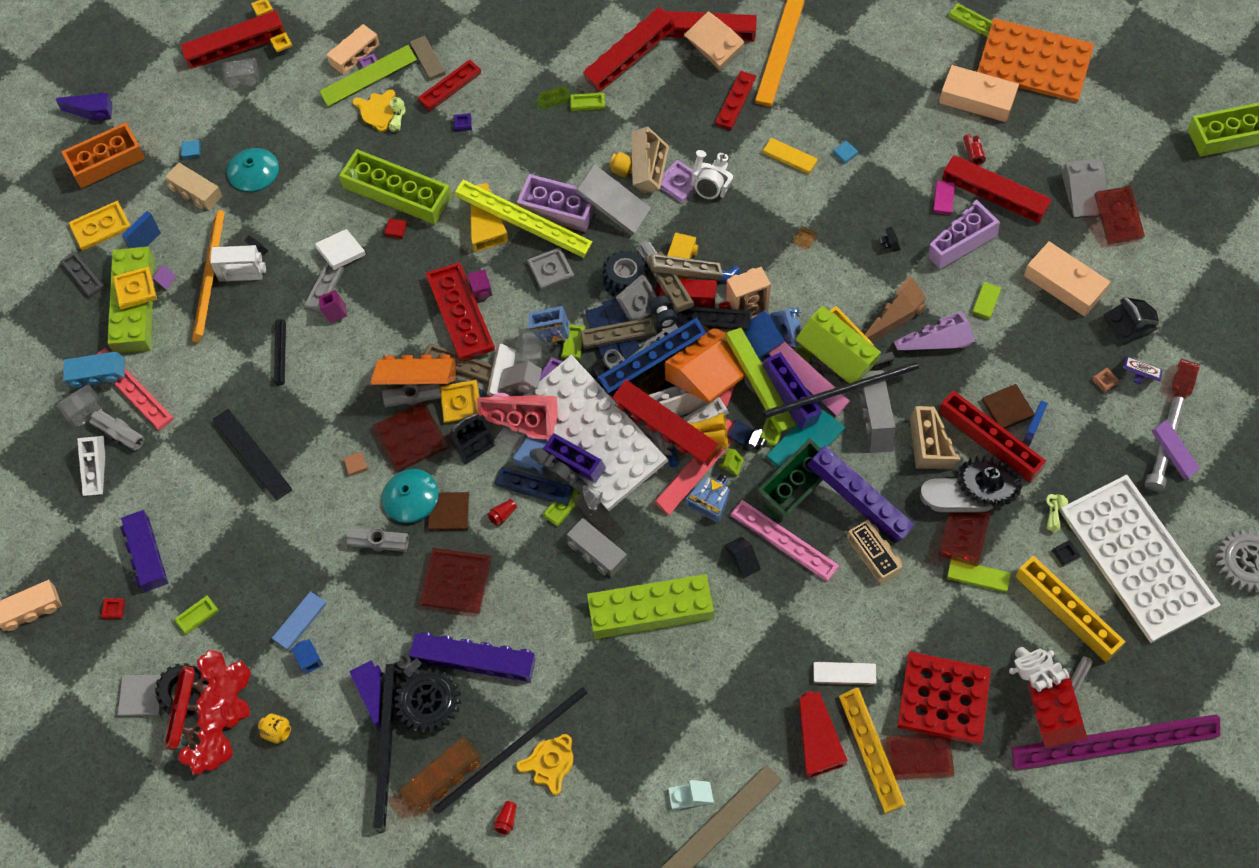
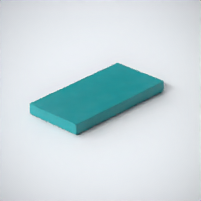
[766,408,846,468]

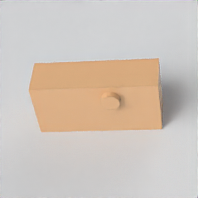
[939,65,1019,122]
[1024,242,1110,317]

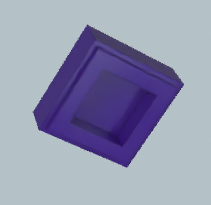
[454,113,472,132]

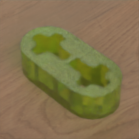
[538,86,570,108]

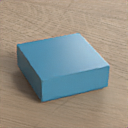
[182,140,200,159]
[833,141,858,164]

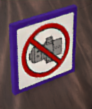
[1123,356,1163,385]

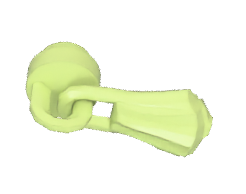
[388,97,405,132]
[1046,494,1068,533]

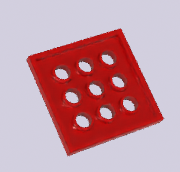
[897,651,991,746]

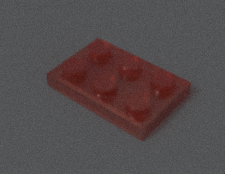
[1094,186,1145,245]
[938,512,990,567]
[886,735,955,779]

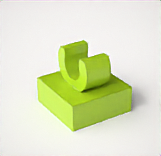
[718,449,744,476]

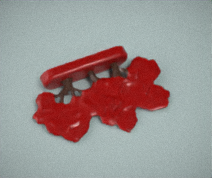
[164,649,251,775]

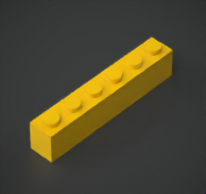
[1015,556,1126,662]

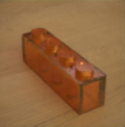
[398,736,482,815]

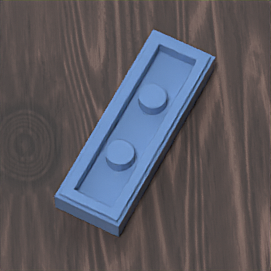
[272,591,327,651]

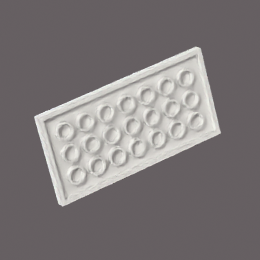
[523,355,668,511]
[1059,475,1220,643]

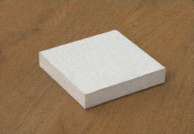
[315,229,365,270]

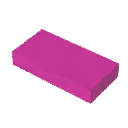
[933,180,955,215]

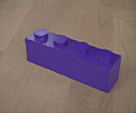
[763,352,822,430]
[120,510,169,592]

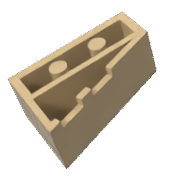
[631,126,669,194]
[909,406,960,469]

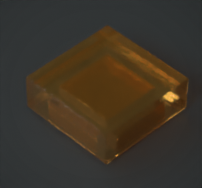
[793,226,818,249]

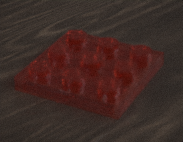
[372,401,449,473]
[420,548,492,614]

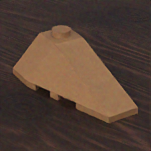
[865,276,926,342]

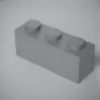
[567,518,627,578]

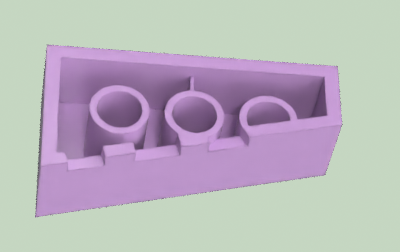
[928,199,1000,269]

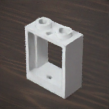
[210,245,266,282]

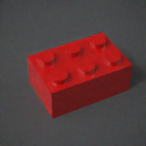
[1028,674,1088,748]

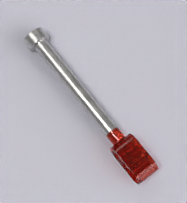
[1145,358,1200,492]

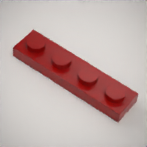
[418,59,481,111]
[715,71,756,131]

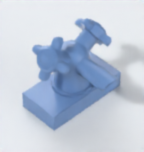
[770,308,803,347]

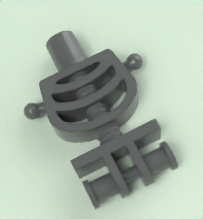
[529,448,588,493]

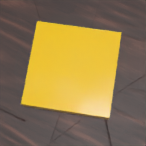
[113,267,157,310]
[439,380,480,424]

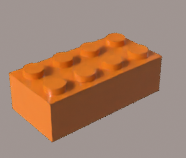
[61,122,145,188]

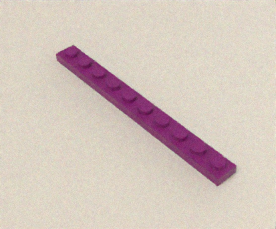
[1011,714,1220,770]

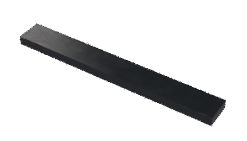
[374,664,397,833]

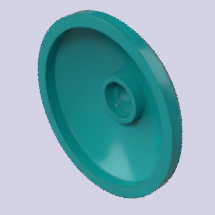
[226,148,279,192]
[382,469,439,524]

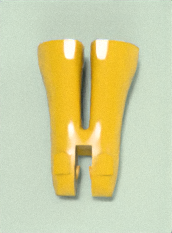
[674,413,728,450]

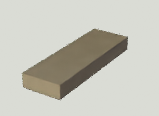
[410,36,446,81]

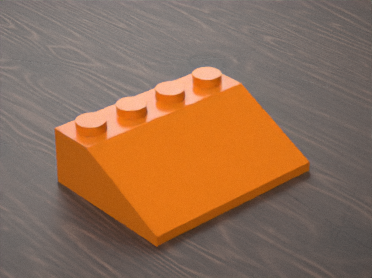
[665,327,746,403]
[371,354,456,385]

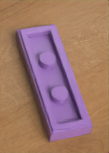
[1152,420,1200,479]

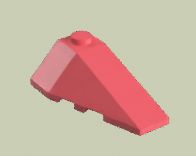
[477,395,558,439]

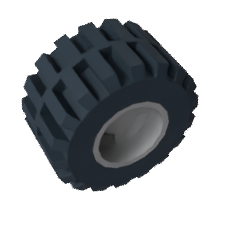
[602,250,648,297]

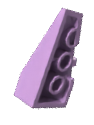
[894,311,975,350]

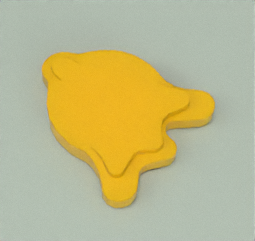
[353,90,395,132]
[516,734,573,795]

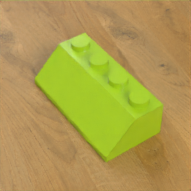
[796,305,881,383]

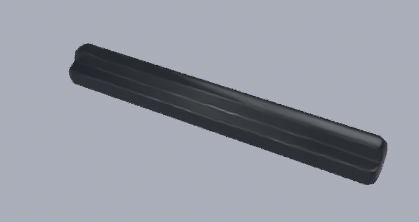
[274,319,286,386]

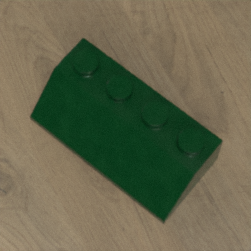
[757,438,823,523]

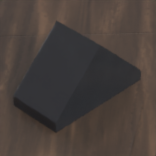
[724,537,761,578]

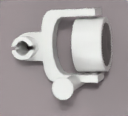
[691,150,733,199]

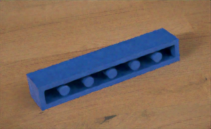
[597,317,706,393]

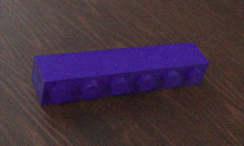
[807,445,915,544]
[409,632,536,683]

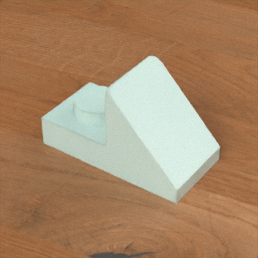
[668,780,714,810]

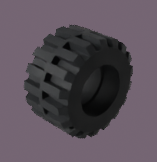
[155,663,208,718]

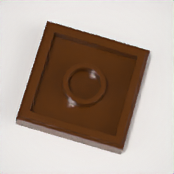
[982,384,1035,429]
[428,492,469,531]

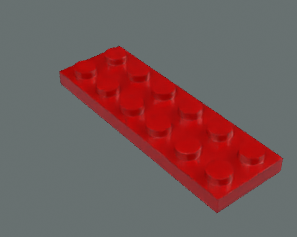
[425,262,495,361]

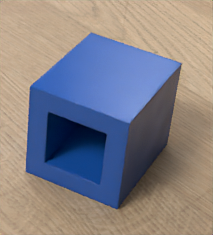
[291,639,323,675]

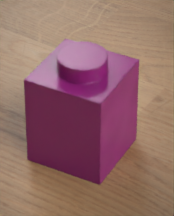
[468,269,492,300]
[319,290,347,323]

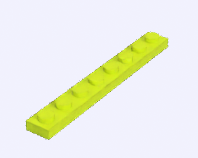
[454,180,592,258]

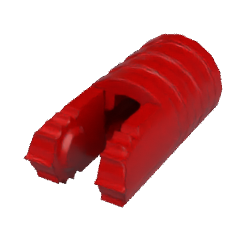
[963,134,986,165]

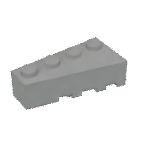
[857,370,896,453]

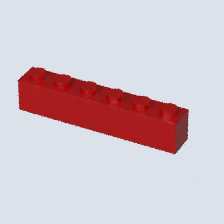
[583,7,675,92]
[181,10,285,69]
[665,11,757,41]
[942,155,1052,224]
[612,379,721,467]
[938,390,1047,484]

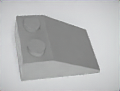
[1062,158,1109,218]

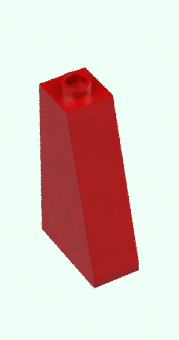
[799,691,848,779]

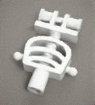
[1009,647,1069,692]

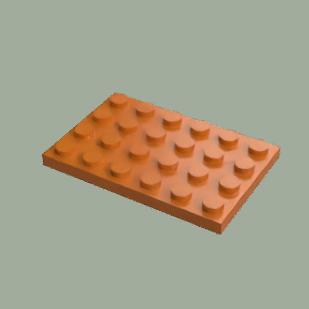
[977,18,1095,102]

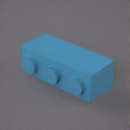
[63,351,125,388]

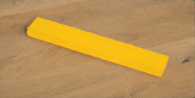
[839,687,906,814]

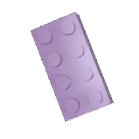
[517,174,596,232]

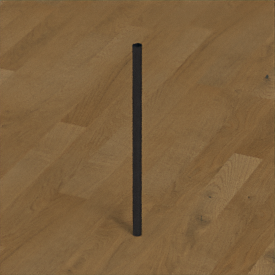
[763,362,919,419]
[436,687,587,813]

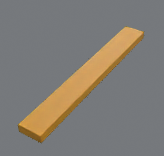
[755,0,805,107]
[192,210,225,343]

